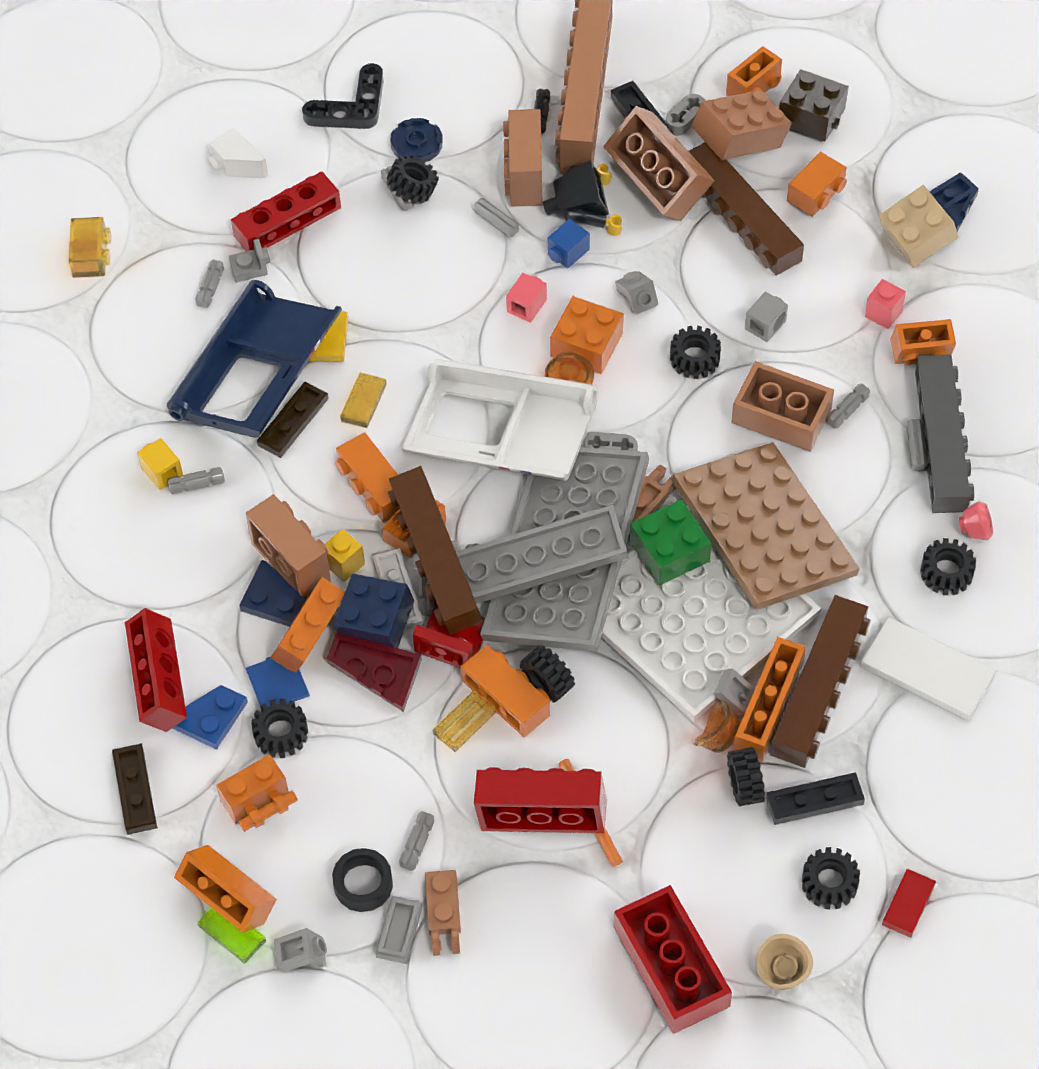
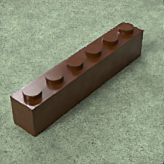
[689,142,804,276]
[388,466,483,635]
[771,595,871,768]

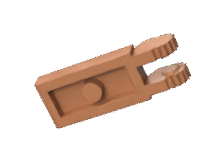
[633,465,676,522]
[425,870,461,956]

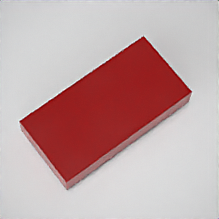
[882,869,936,938]

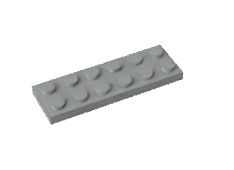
[456,504,629,604]

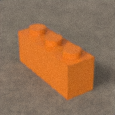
[335,432,400,523]
[270,577,345,673]
[461,645,550,738]
[174,845,277,933]

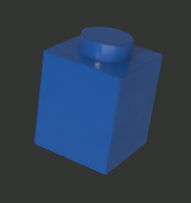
[547,218,590,269]

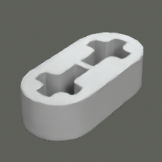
[666,94,705,136]
[584,432,638,451]

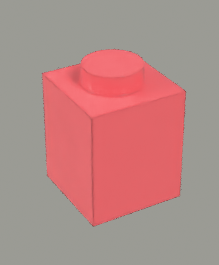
[506,273,547,323]
[865,279,906,329]

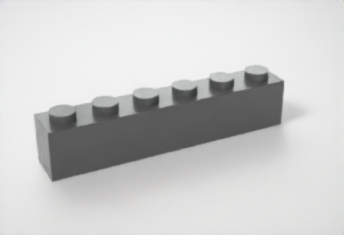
[915,355,974,513]

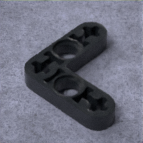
[302,63,384,129]

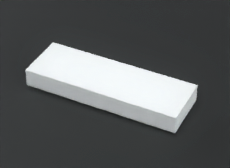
[372,548,424,630]

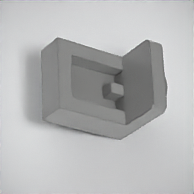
[615,271,658,314]

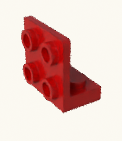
[413,604,485,668]

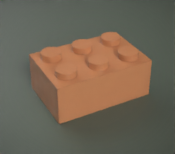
[691,90,792,160]
[503,109,543,207]
[732,361,834,452]
[245,494,331,600]

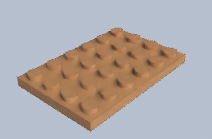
[672,442,860,610]

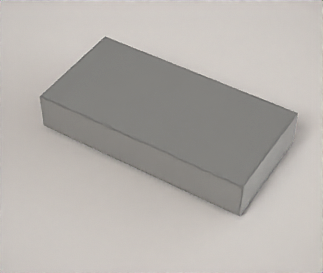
[375,896,423,964]

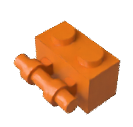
[216,754,298,832]

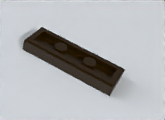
[257,381,329,458]
[112,743,158,835]

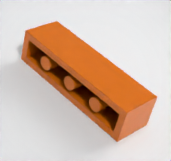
[734,636,806,763]

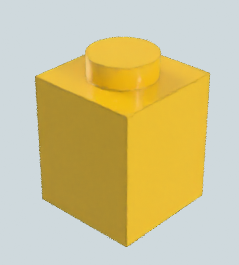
[137,438,183,490]
[325,529,365,582]

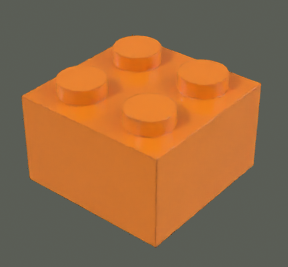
[550,296,624,374]

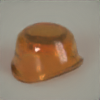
[545,351,594,384]
[693,700,740,753]

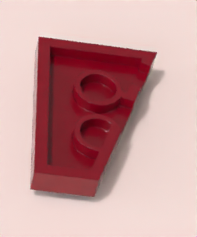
[327,633,422,712]

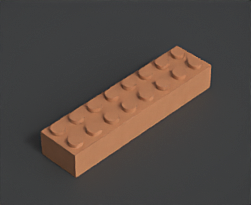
[555,0,613,175]

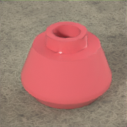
[959,501,993,540]

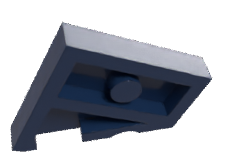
[929,172,979,232]
[239,560,305,627]

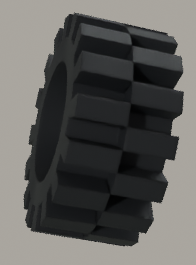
[386,155,439,204]
[670,325,721,379]
[920,538,976,595]
[520,645,575,703]
[251,699,308,758]
[727,747,765,807]
[801,847,860,910]

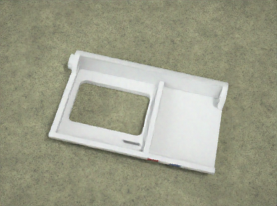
[402,359,599,481]

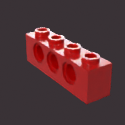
[231,171,341,251]
[125,608,187,732]

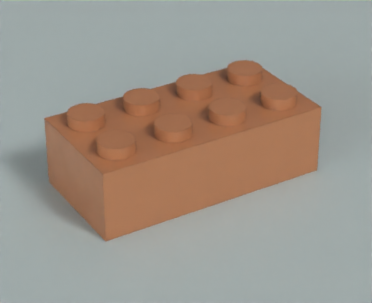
[603,106,715,221]

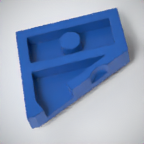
[172,685,248,750]

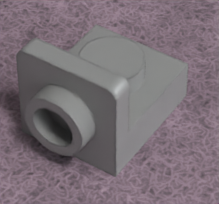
[229,239,270,283]
[713,668,755,717]
[274,928,327,972]

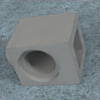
[745,291,788,343]

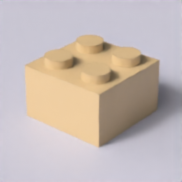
[878,185,959,268]

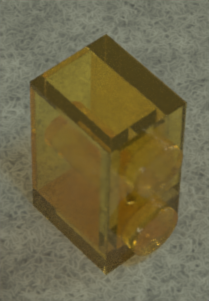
[68,217,111,278]

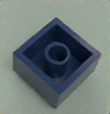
[333,574,415,648]

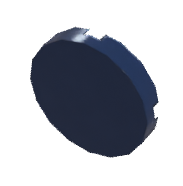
[390,118,443,162]

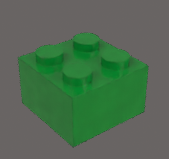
[630,499,711,586]

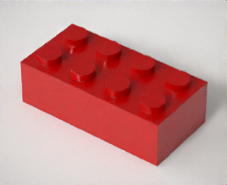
[474,767,607,833]
[613,885,732,1034]

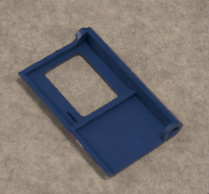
[166,280,342,438]

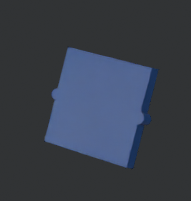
[246,657,310,707]

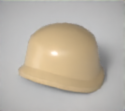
[756,934,813,990]

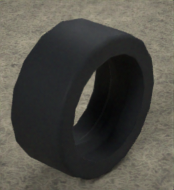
[332,848,393,912]

